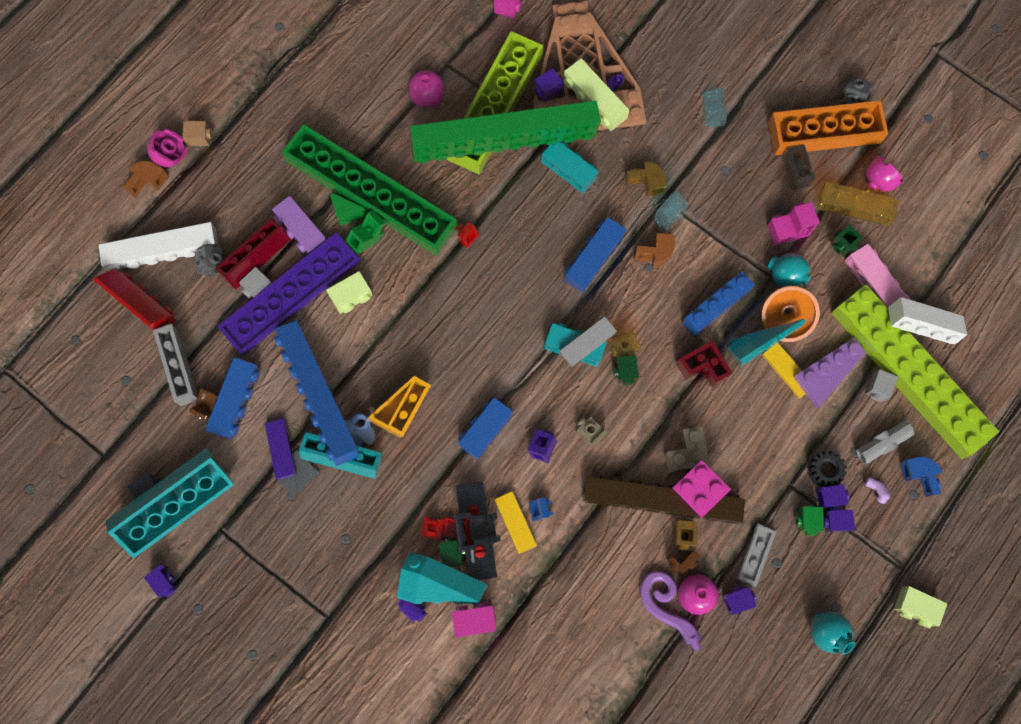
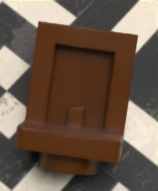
[189,387,219,420]
[667,550,700,574]

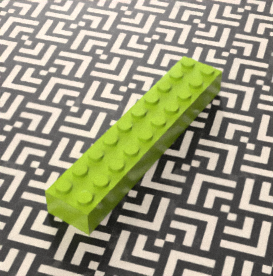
[831,285,999,459]

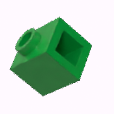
[795,506,824,536]

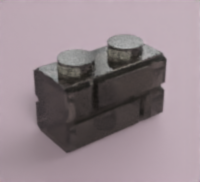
[782,145,815,190]

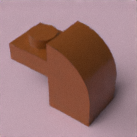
[123,161,169,198]
[634,233,675,268]

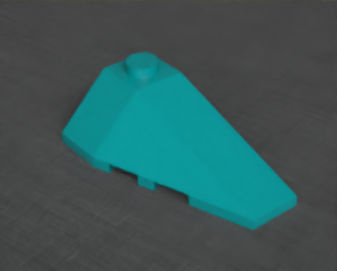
[727,319,806,367]
[397,552,487,604]

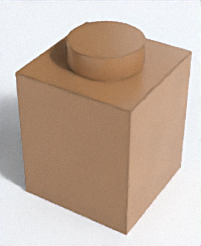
[183,121,213,146]

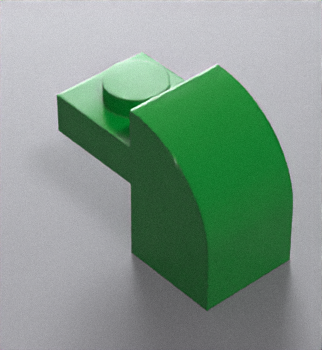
[346,210,385,254]

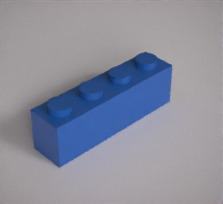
[564,217,626,293]
[682,271,755,337]
[205,358,260,440]

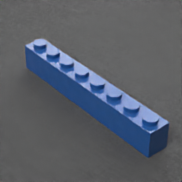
[274,321,358,466]

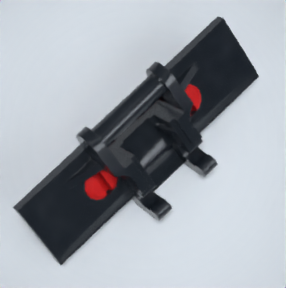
[452,482,501,580]

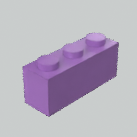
[272,196,326,254]

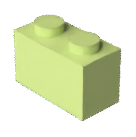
[326,271,372,314]
[894,586,947,628]

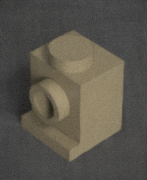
[576,417,608,449]

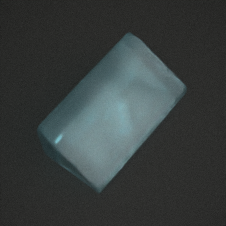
[702,88,726,127]

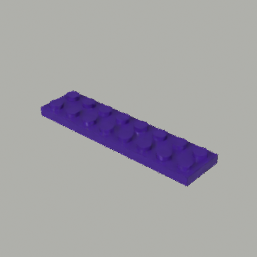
[217,233,361,356]

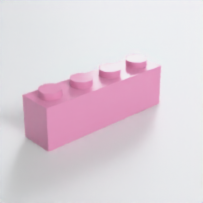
[845,244,911,308]

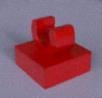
[455,222,479,248]
[421,517,444,540]

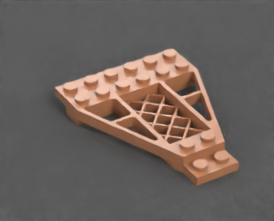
[533,1,646,130]

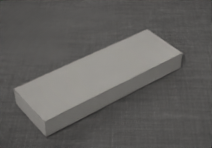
[559,317,617,367]
[736,523,777,587]

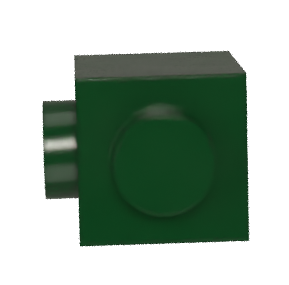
[613,355,639,386]
[439,537,465,567]

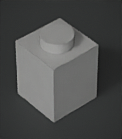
[239,267,271,298]
[866,369,898,402]

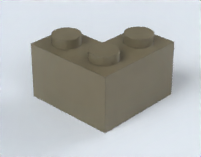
[664,427,710,474]

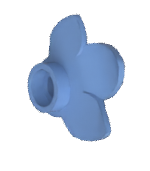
[345,413,375,447]

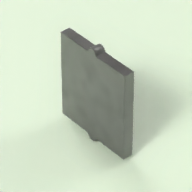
[272,450,319,497]

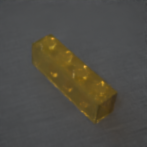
[817,182,899,226]

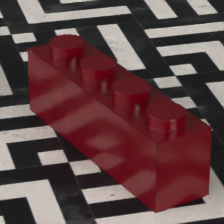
[215,218,291,290]

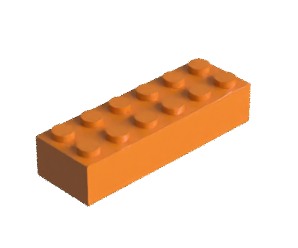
[768,100,888,156]

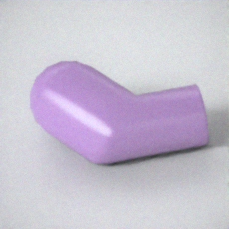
[864,477,890,504]

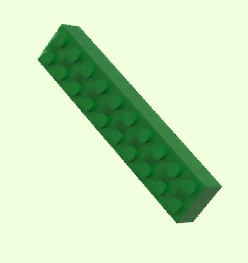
[410,101,601,163]
[282,124,457,256]

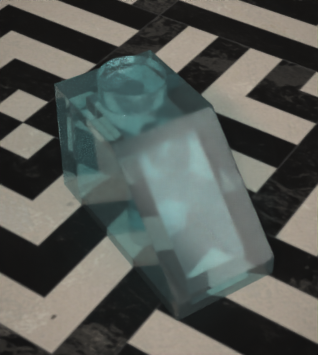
[654,190,689,231]

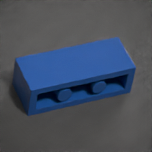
[458,398,513,461]

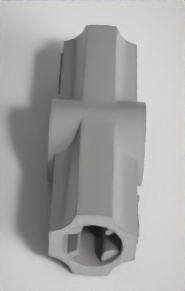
[856,421,914,465]

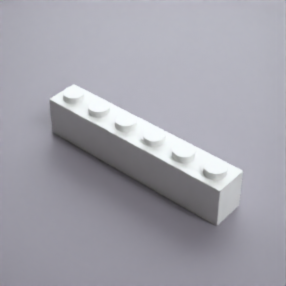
[99,222,219,271]

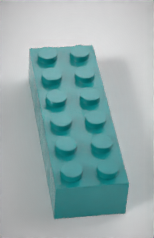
[105,448,234,559]

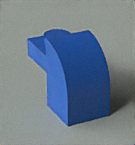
[900,457,943,497]

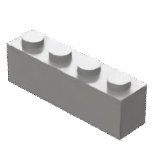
[153,324,198,406]

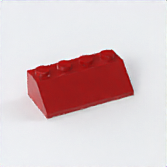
[93,269,176,330]

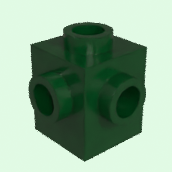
[830,225,863,257]

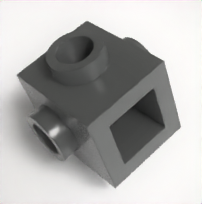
[843,77,874,104]
[195,246,224,277]

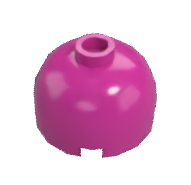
[409,70,445,108]
[147,129,187,167]
[866,156,904,192]
[677,574,719,615]

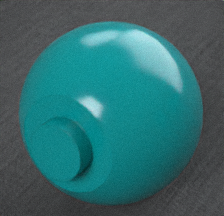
[768,253,812,288]
[811,611,855,655]

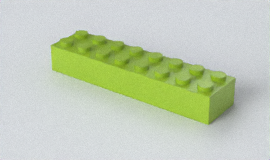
[447,31,543,175]

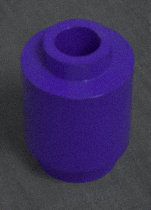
[397,599,427,623]

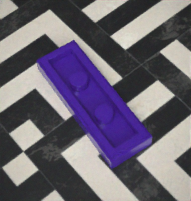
[265,419,296,480]

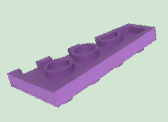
[794,337,866,409]

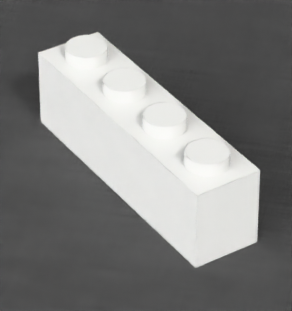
[888,297,967,344]

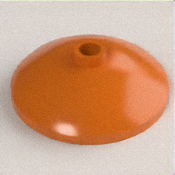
[761,286,820,342]

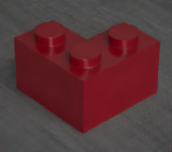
[676,340,733,387]

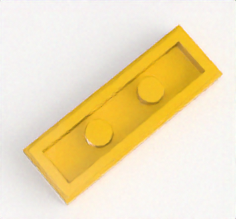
[762,343,805,399]
[494,492,537,554]

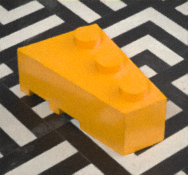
[366,376,431,438]

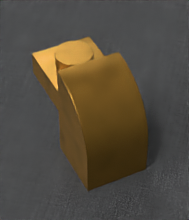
[625,162,668,196]

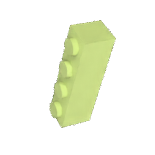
[564,59,629,131]

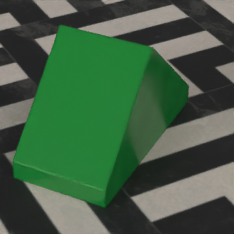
[330,193,367,226]

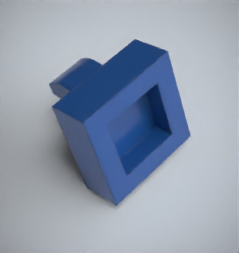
[529,498,554,521]

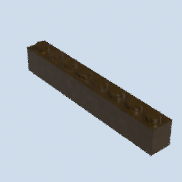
[583,474,745,525]

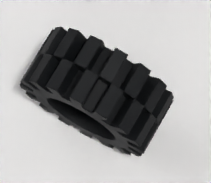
[807,451,847,487]

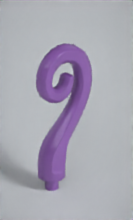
[640,571,702,651]

